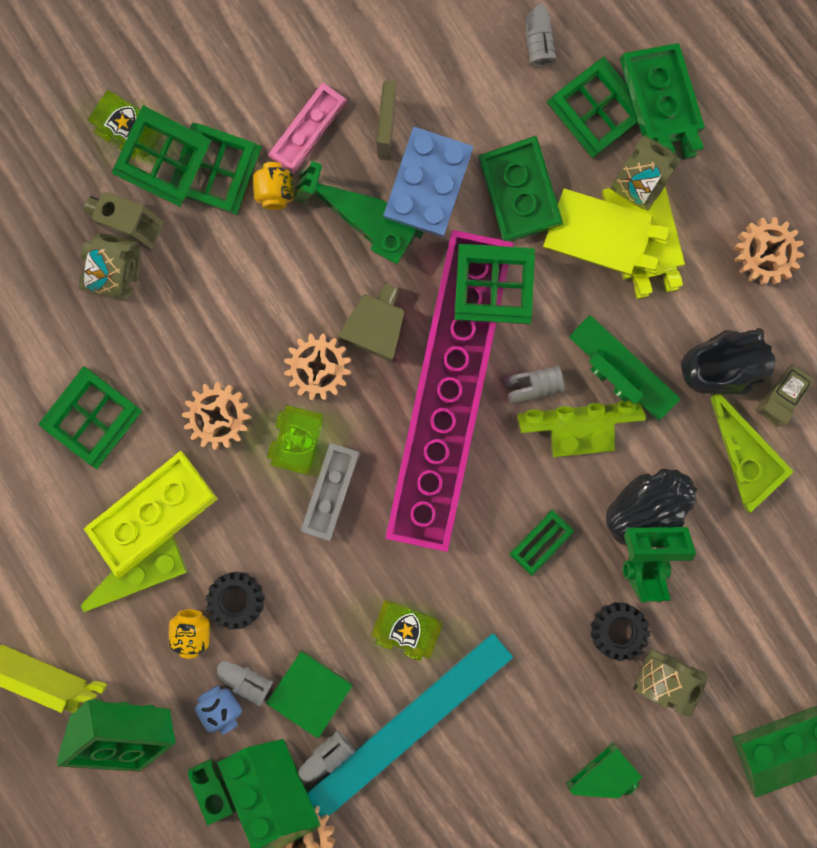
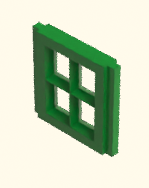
[546,57,638,159]
[111,105,211,207]
[170,122,262,216]
[454,244,535,325]
[38,366,143,470]

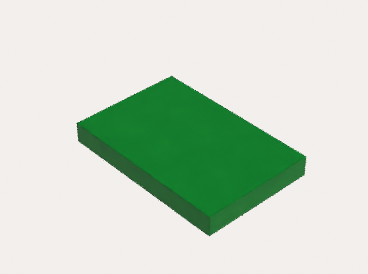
[478,135,564,242]

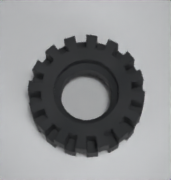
[205,572,265,630]
[590,602,650,661]

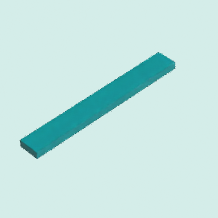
[307,632,513,817]

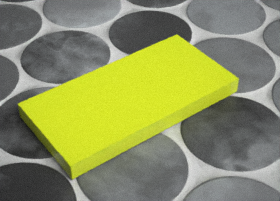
[83,451,218,578]

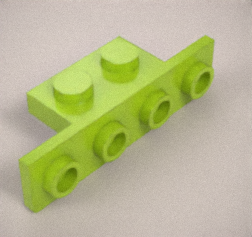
[517,400,646,457]

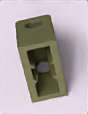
[84,192,165,250]
[338,284,405,363]

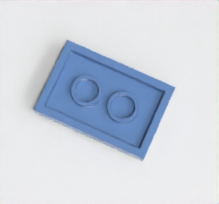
[383,126,474,238]

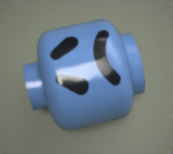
[195,685,242,735]

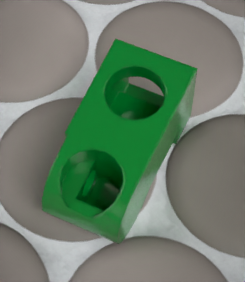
[188,758,236,826]

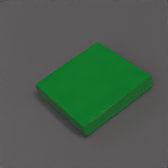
[266,650,353,739]

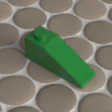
[315,183,387,244]

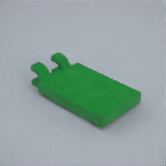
[619,43,705,160]

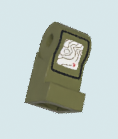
[755,364,813,426]

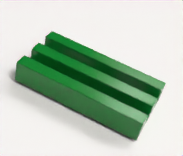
[293,160,323,204]
[509,510,575,576]

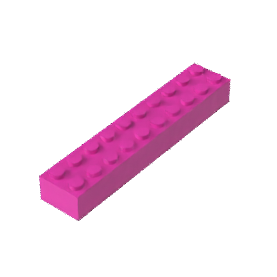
[385,230,513,552]

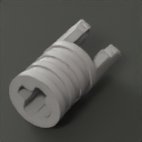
[525,4,557,67]
[504,365,565,403]
[216,661,274,707]
[298,730,355,782]

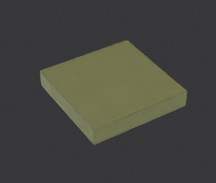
[376,80,396,161]

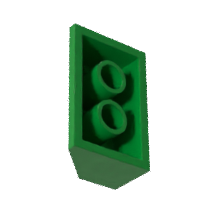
[57,699,176,772]
[732,706,817,798]
[217,739,321,848]

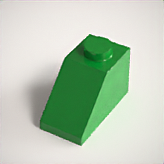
[565,742,643,799]

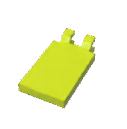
[601,187,685,299]
[543,189,671,276]
[0,644,107,713]

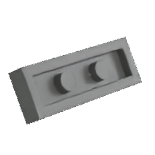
[300,443,360,541]

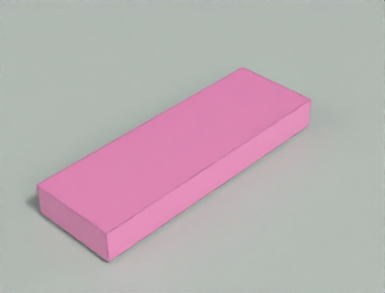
[268,82,348,175]

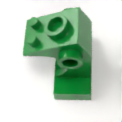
[623,527,696,603]

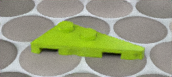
[710,394,794,513]
[81,535,188,613]

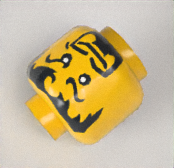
[253,162,294,210]
[169,609,210,659]

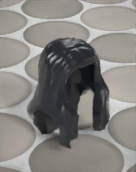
[681,328,776,395]
[606,469,698,546]

